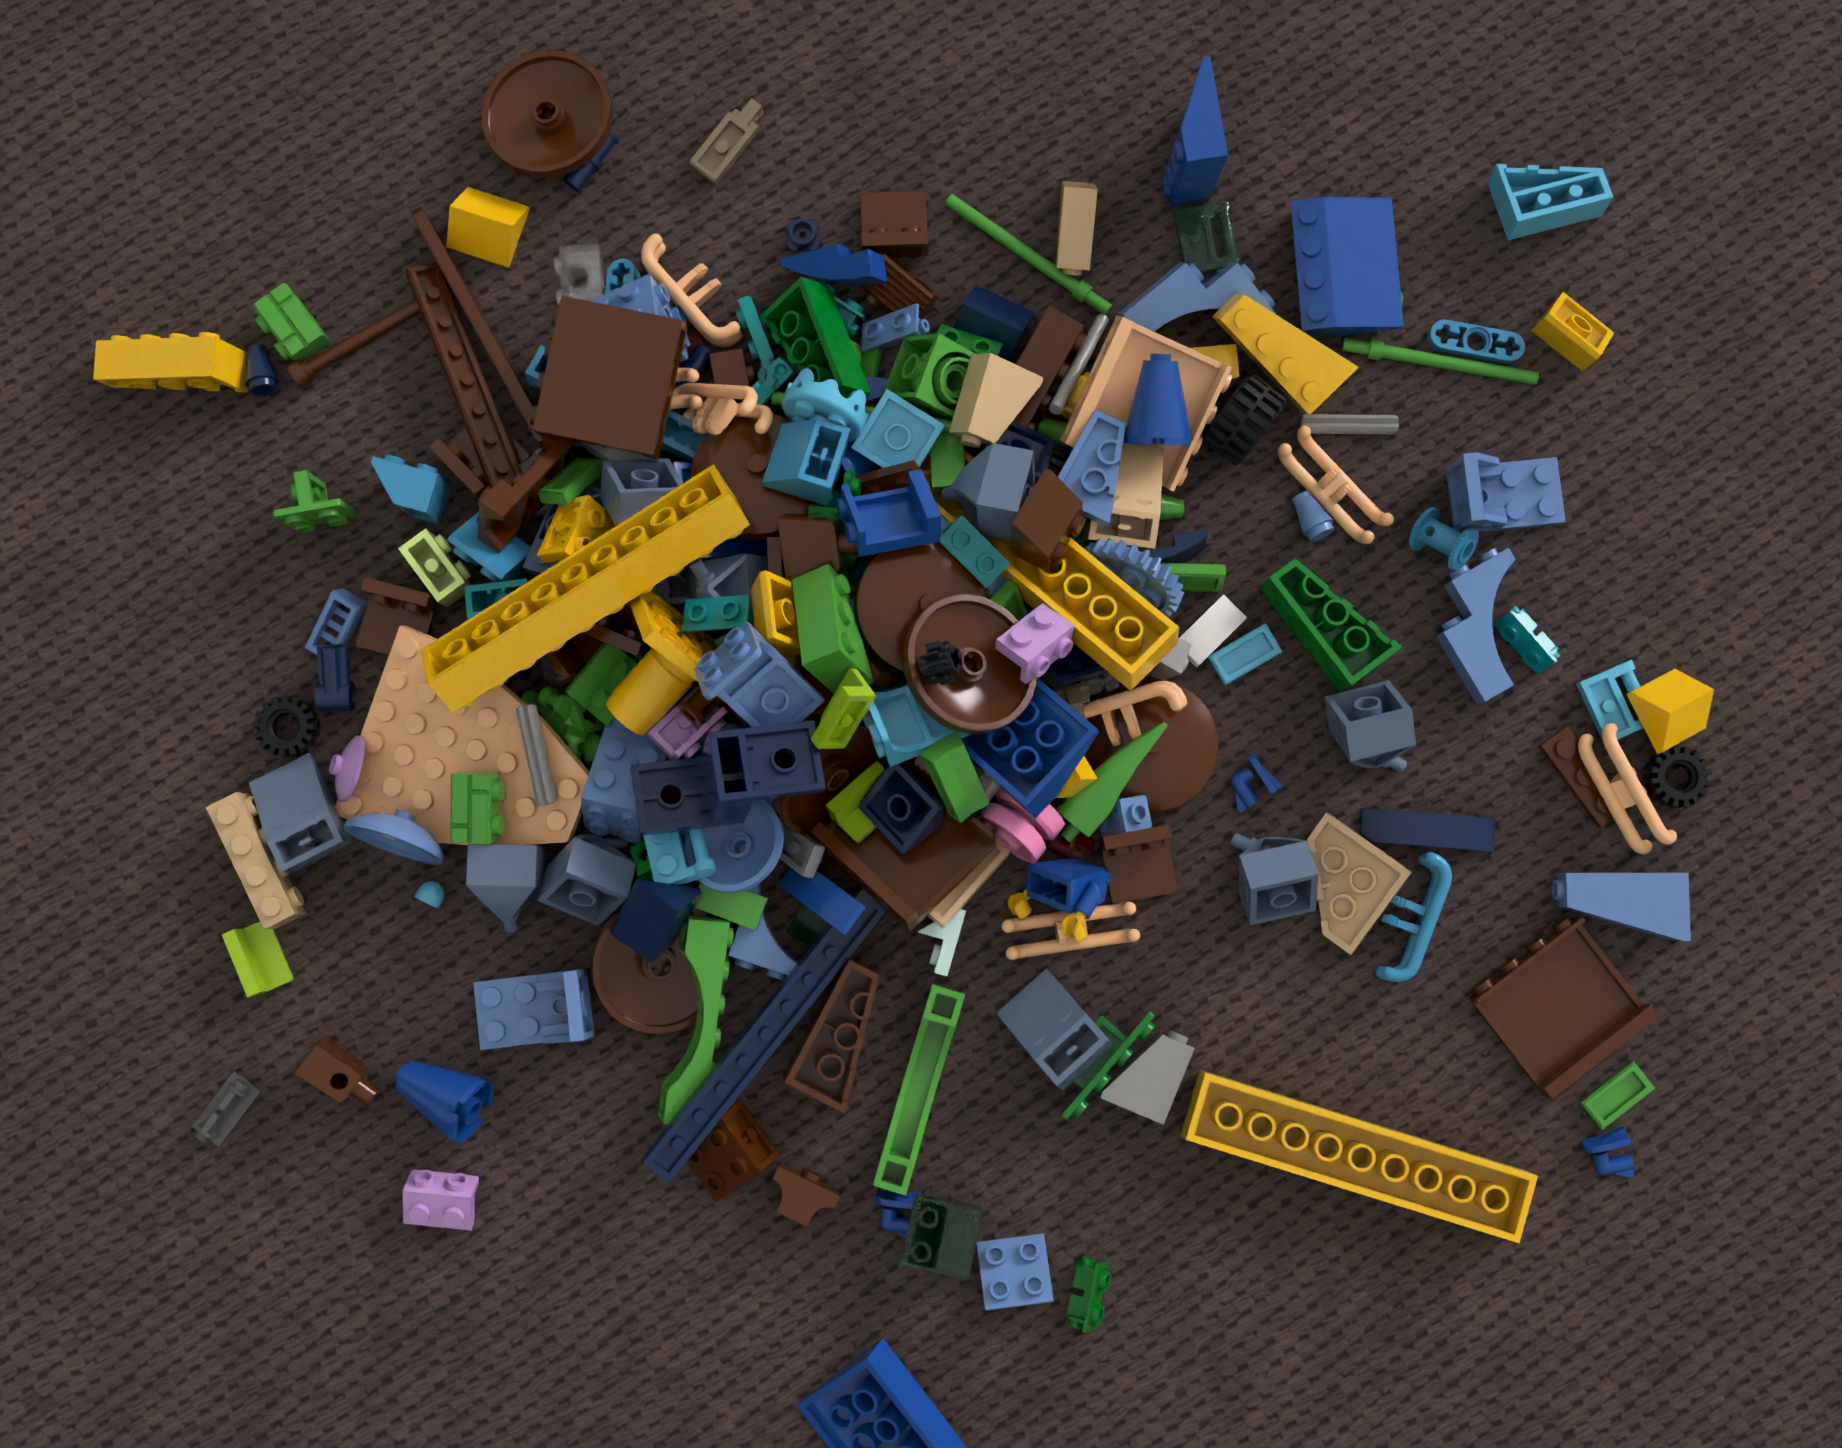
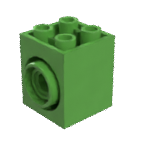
[882,333,975,420]

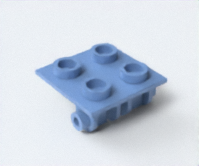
[976,1233,1054,1311]

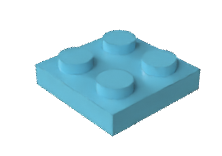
[851,389,946,468]

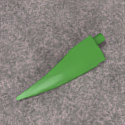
[1055,722,1168,842]

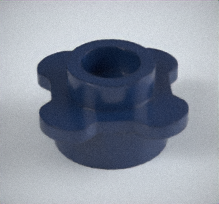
[786,218,820,252]

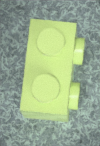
[398,528,472,608]

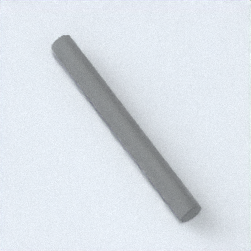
[1049,314,1109,415]

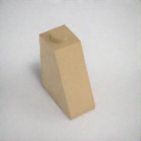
[1056,181,1098,275]
[949,353,1043,448]

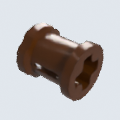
[678,685,723,727]

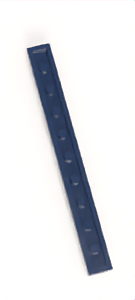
[641,887,887,1183]

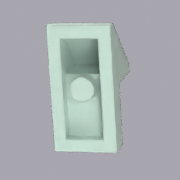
[917,909,966,976]

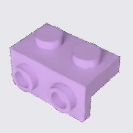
[995,603,1074,684]
[647,686,728,760]
[402,1170,479,1231]

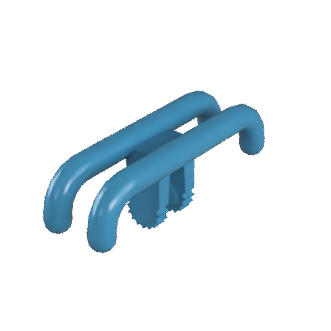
[1375,852,1452,983]

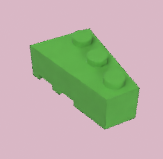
[792,564,874,694]

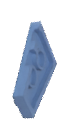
[1058,409,1126,528]

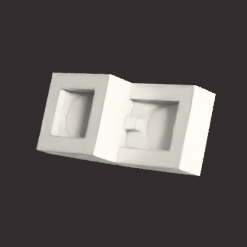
[1180,594,1247,668]

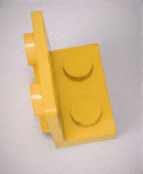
[536,495,615,563]

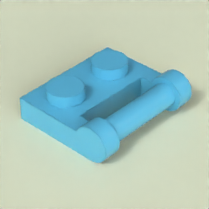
[1576,659,1644,744]
[643,828,716,885]

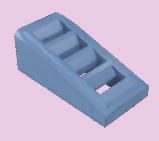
[305,588,367,655]

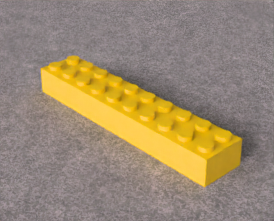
[881,450,1179,691]
[421,464,750,713]
[1181,1070,1538,1243]

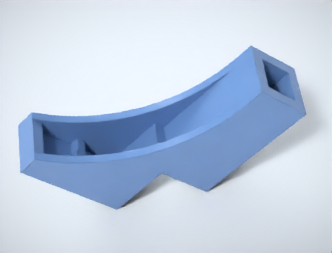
[1118,262,1277,332]
[1436,548,1515,705]
[728,843,798,981]

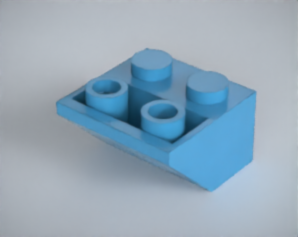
[762,418,851,506]
[371,454,453,525]
[447,512,531,582]

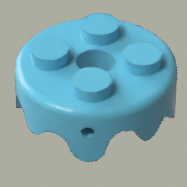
[782,368,869,442]

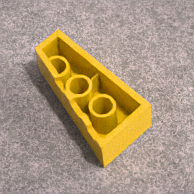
[1212,293,1359,415]
[93,332,248,392]

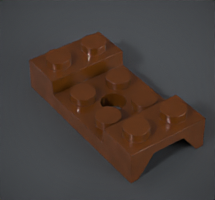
[477,434,577,553]

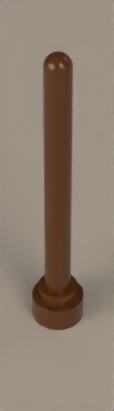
[286,300,421,389]

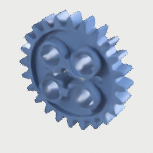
[1084,538,1184,617]

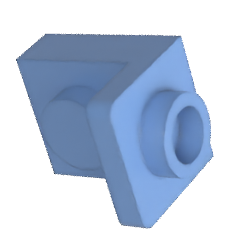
[1100,795,1152,837]

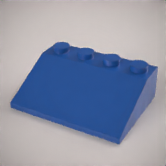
[1161,56,1228,208]
[1290,197,1404,339]
[961,677,1100,819]
[797,1338,967,1448]

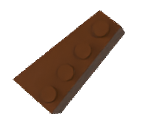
[1013,305,1087,431]
[782,958,880,1114]

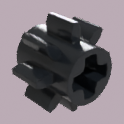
[918,640,963,686]

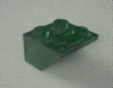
[900,1195,983,1280]

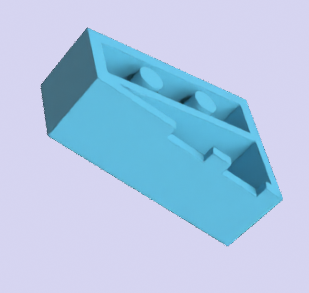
[1488,164,1613,240]

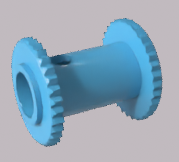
[1409,507,1479,570]

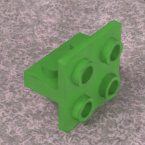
[273,470,358,533]
[565,642,637,726]

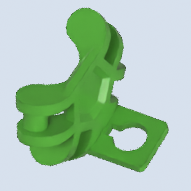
[521,686,605,760]

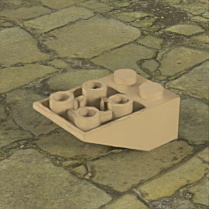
[1082,442,1164,549]

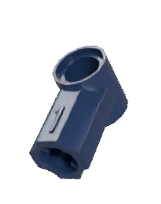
[315,644,356,711]

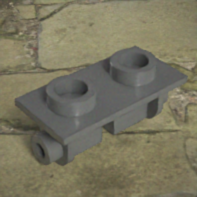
[192,1071,261,1147]

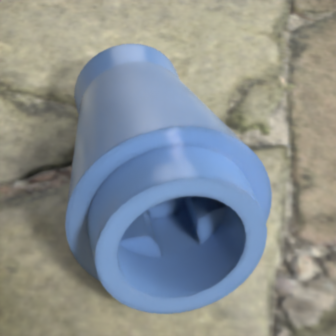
[1292,491,1334,542]

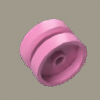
[977,788,1065,864]

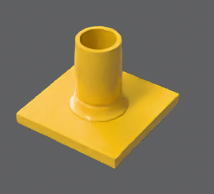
[606,590,725,736]

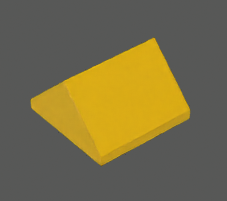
[446,187,530,268]
[1531,292,1614,371]
[750,570,801,655]
[1626,669,1714,754]

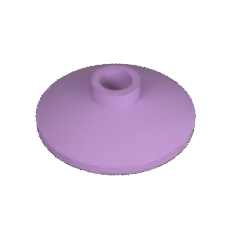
[329,735,365,802]

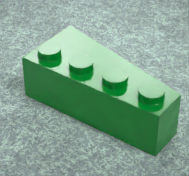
[759,277,871,398]
[1258,558,1403,692]

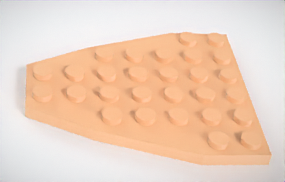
[335,625,590,845]

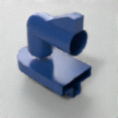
[1230,753,1284,813]
[1582,1126,1635,1178]
[876,1190,921,1243]

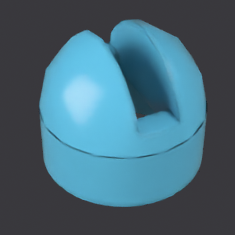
[414,881,445,909]

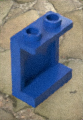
[836,469,941,557]

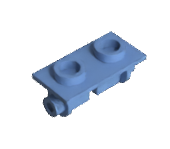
[861,303,930,353]

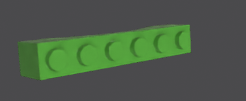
[658,914,734,1125]
[873,983,965,1196]

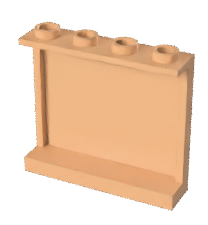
[1060,315,1232,492]

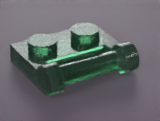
[1173,201,1243,275]

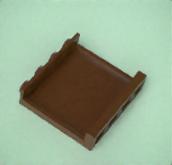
[530,295,687,460]
[810,757,997,932]
[1468,916,1659,1099]

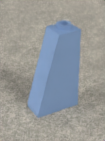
[1551,873,1691,941]

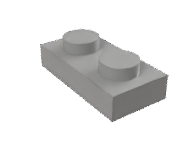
[779,821,826,878]

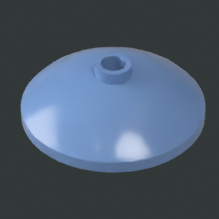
[685,800,784,893]
[343,810,445,865]

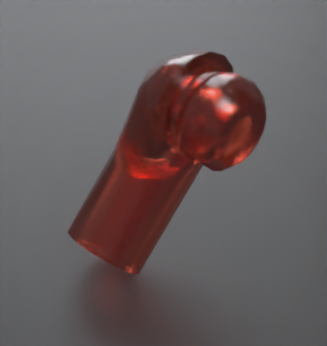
[1044,834,1095,859]

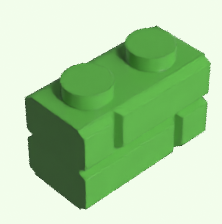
[253,283,331,361]
[450,771,506,844]

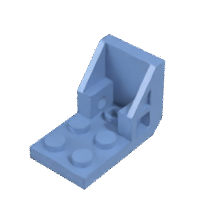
[1446,452,1566,533]
[473,968,595,1050]

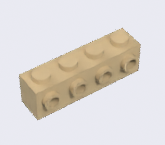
[206,792,306,929]

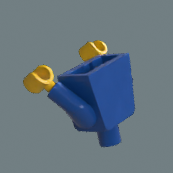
[1008,858,1112,942]

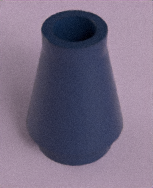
[245,344,279,396]

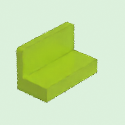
[811,668,876,749]
[826,761,886,843]
[222,922,294,998]

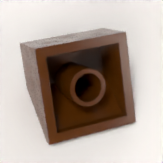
[1011,468,1086,573]

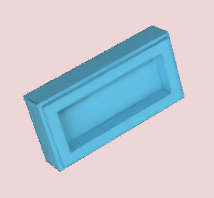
[1207,623,1283,686]

